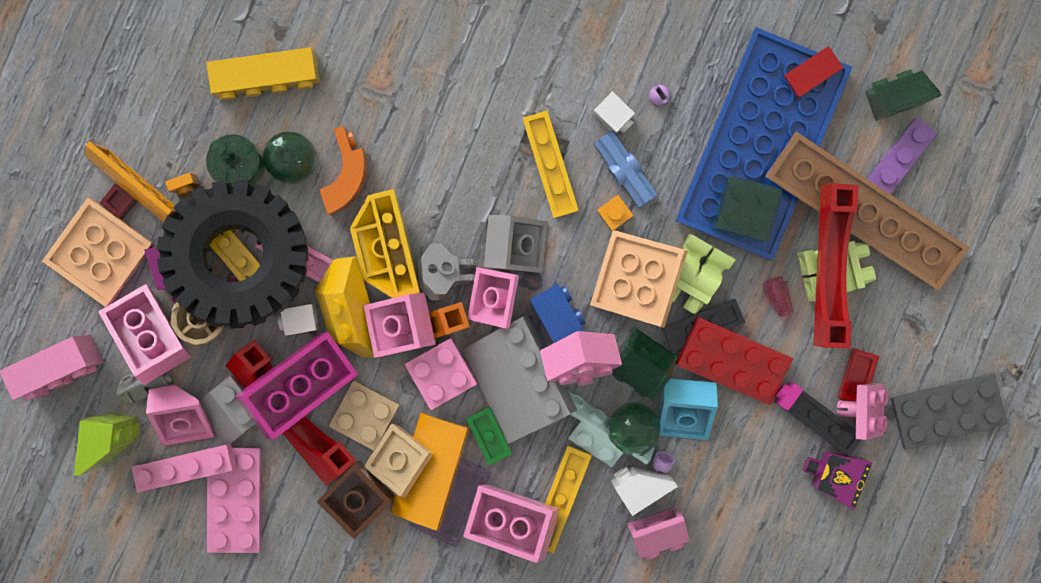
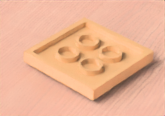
[42,197,155,307]
[590,230,688,328]

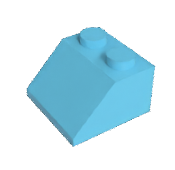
[657,378,718,440]

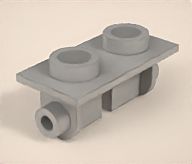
[116,372,174,404]

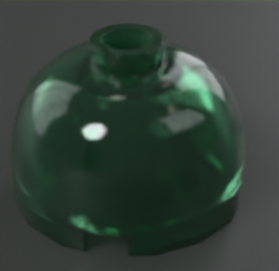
[263,132,317,184]
[606,402,661,456]

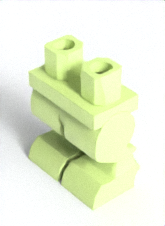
[672,234,736,315]
[797,241,876,301]

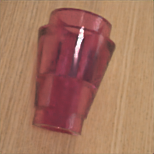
[762,276,794,317]

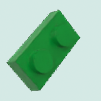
[466,406,512,465]

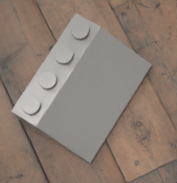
[462,315,577,444]

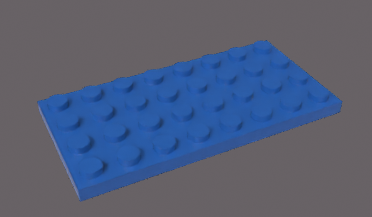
[675,27,852,261]

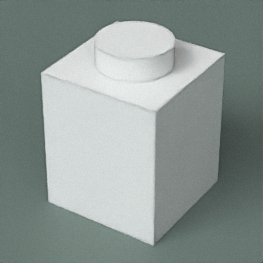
[593,91,635,135]
[278,304,320,336]

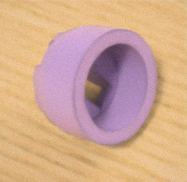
[649,85,670,107]
[652,451,675,474]

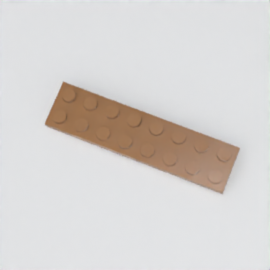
[765,132,970,291]

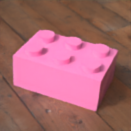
[98,284,191,385]
[0,335,104,402]
[463,484,560,563]

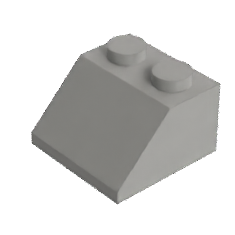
[484,215,548,273]
[200,375,256,445]

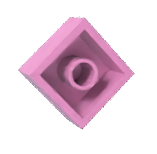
[540,331,622,386]
[405,337,478,410]

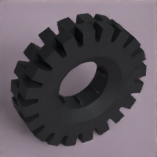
[157,180,308,329]

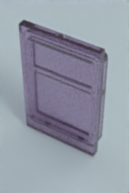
[409,458,492,548]

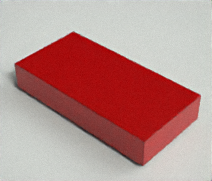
[783,46,843,98]
[837,348,879,402]

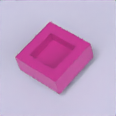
[774,382,804,411]

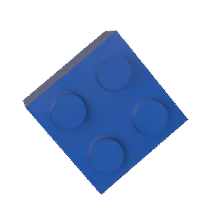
[529,284,585,343]

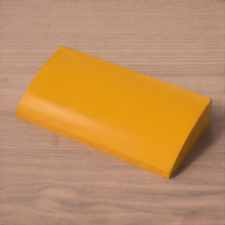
[85,141,176,223]
[390,412,470,531]

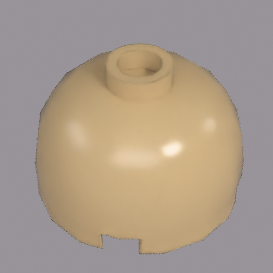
[171,302,224,346]

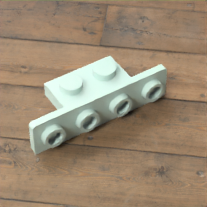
[568,391,654,467]

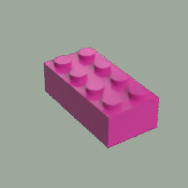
[235,332,359,440]

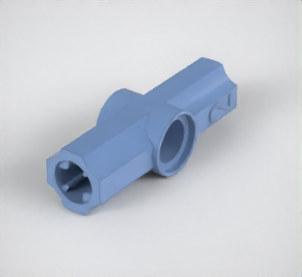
[594,131,657,208]

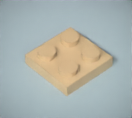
[329,380,400,451]
[364,423,433,498]

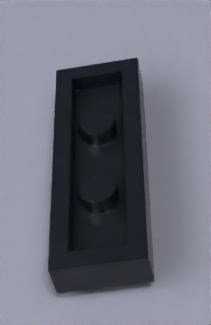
[662,298,745,352]
[784,391,862,457]

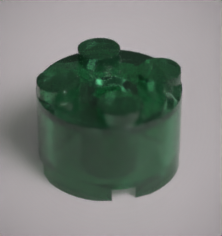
[206,134,266,188]

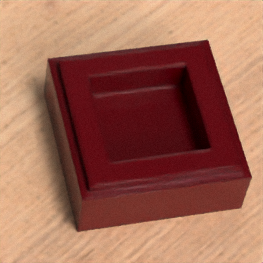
[99,183,137,220]

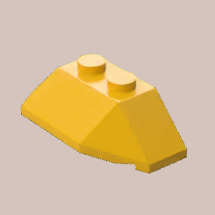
[350,189,420,298]
[314,256,383,358]

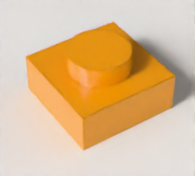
[165,173,200,196]
[597,195,634,231]

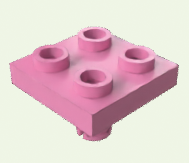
[837,383,888,440]

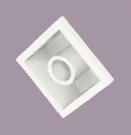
[611,467,678,516]

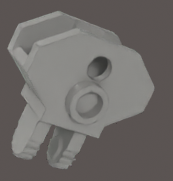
[417,243,476,302]

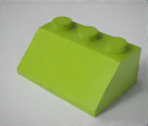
[74,413,140,476]

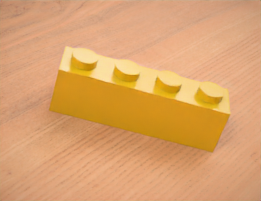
[206,47,320,100]

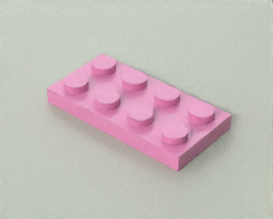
[207,447,262,553]

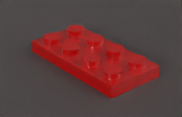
[676,316,793,406]

